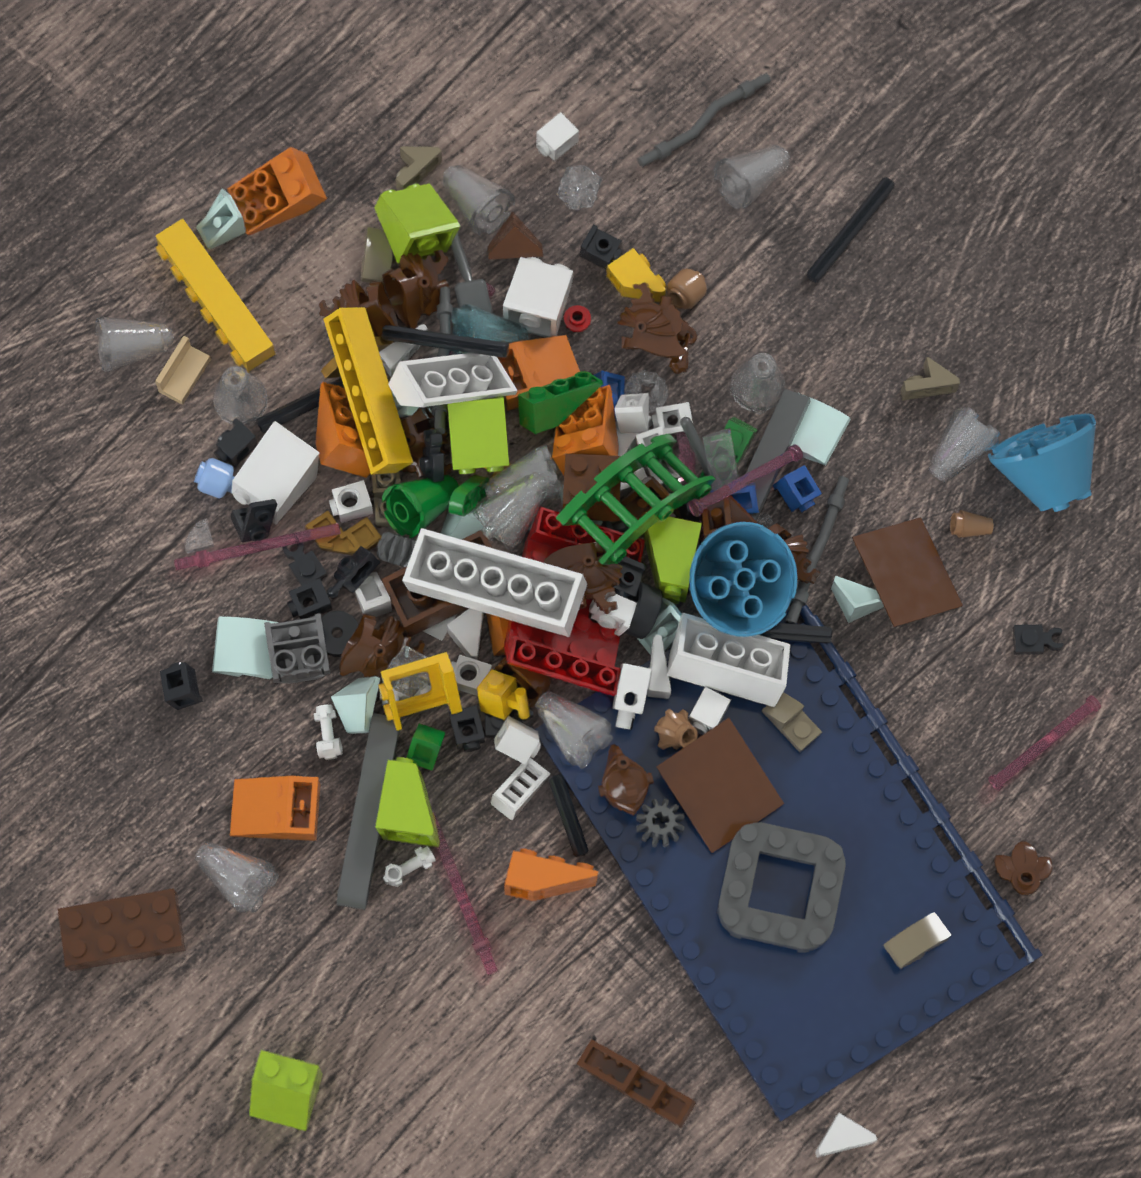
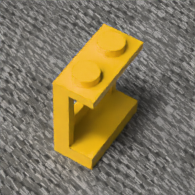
[378,652,462,731]

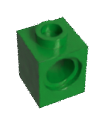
[406,723,446,770]

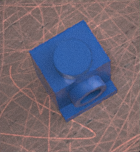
[773,465,822,513]

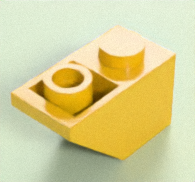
[606,248,666,302]

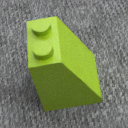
[374,183,460,264]
[448,396,509,474]
[643,512,702,604]
[375,757,440,848]
[249,1050,323,1131]

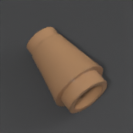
[950,510,993,538]

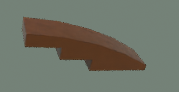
[576,1039,696,1128]

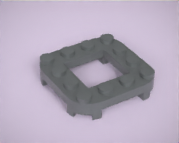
[717,823,845,953]

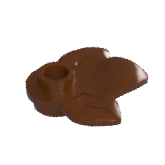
[994,841,1052,895]

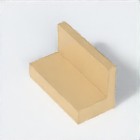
[155,336,211,405]

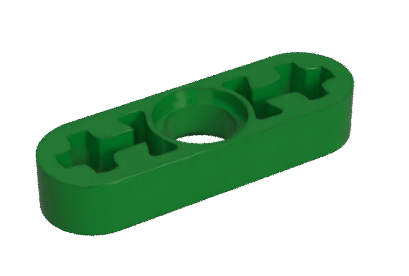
[449,474,489,517]

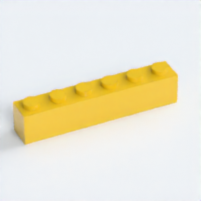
[155,218,276,372]
[323,307,413,475]

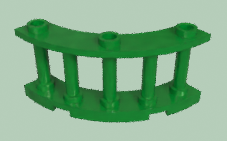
[556,434,716,565]

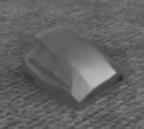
[264,614,330,684]

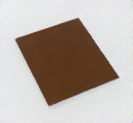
[852,517,963,627]
[656,718,784,853]

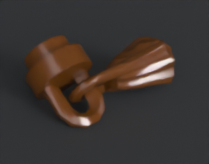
[670,319,697,374]

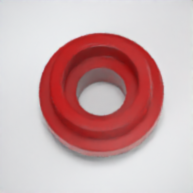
[564,305,591,332]

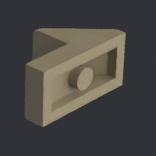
[396,147,442,191]
[900,357,960,401]
[762,692,822,753]

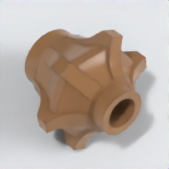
[654,709,698,750]

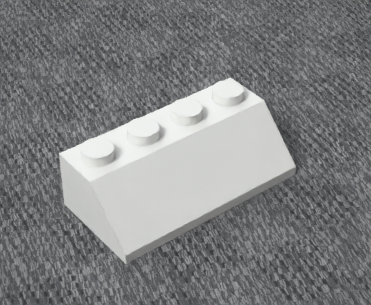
[388,353,518,407]
[667,613,790,707]

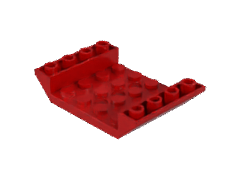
[504,507,645,696]

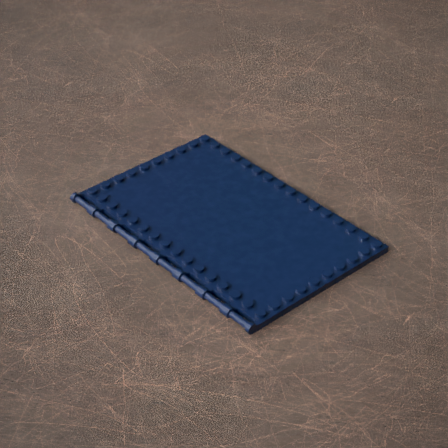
[535,604,1043,1122]

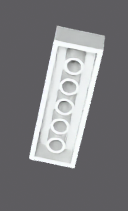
[402,528,587,637]

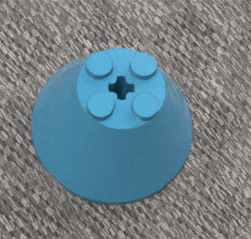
[988,413,1096,512]
[689,522,797,637]

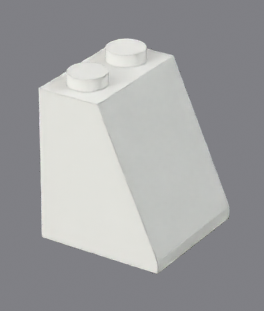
[503,257,573,337]
[232,421,320,524]

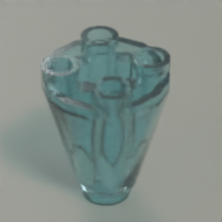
[449,304,528,355]

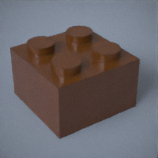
[563,454,621,522]

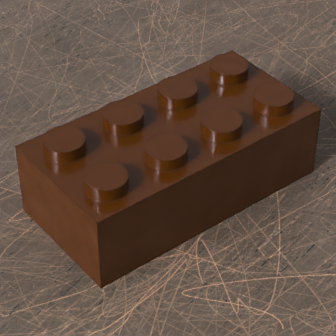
[381,529,492,636]
[58,888,186,971]

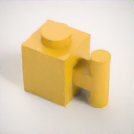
[477,669,530,720]

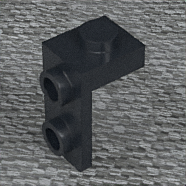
[230,499,277,543]

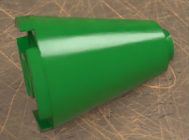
[382,475,459,538]

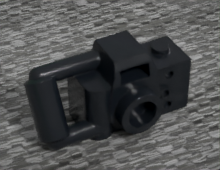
[326,546,381,599]

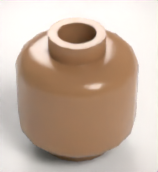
[666,268,707,309]

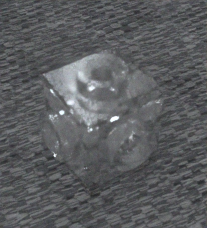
[556,165,602,210]
[387,646,429,697]

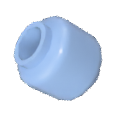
[194,458,235,498]

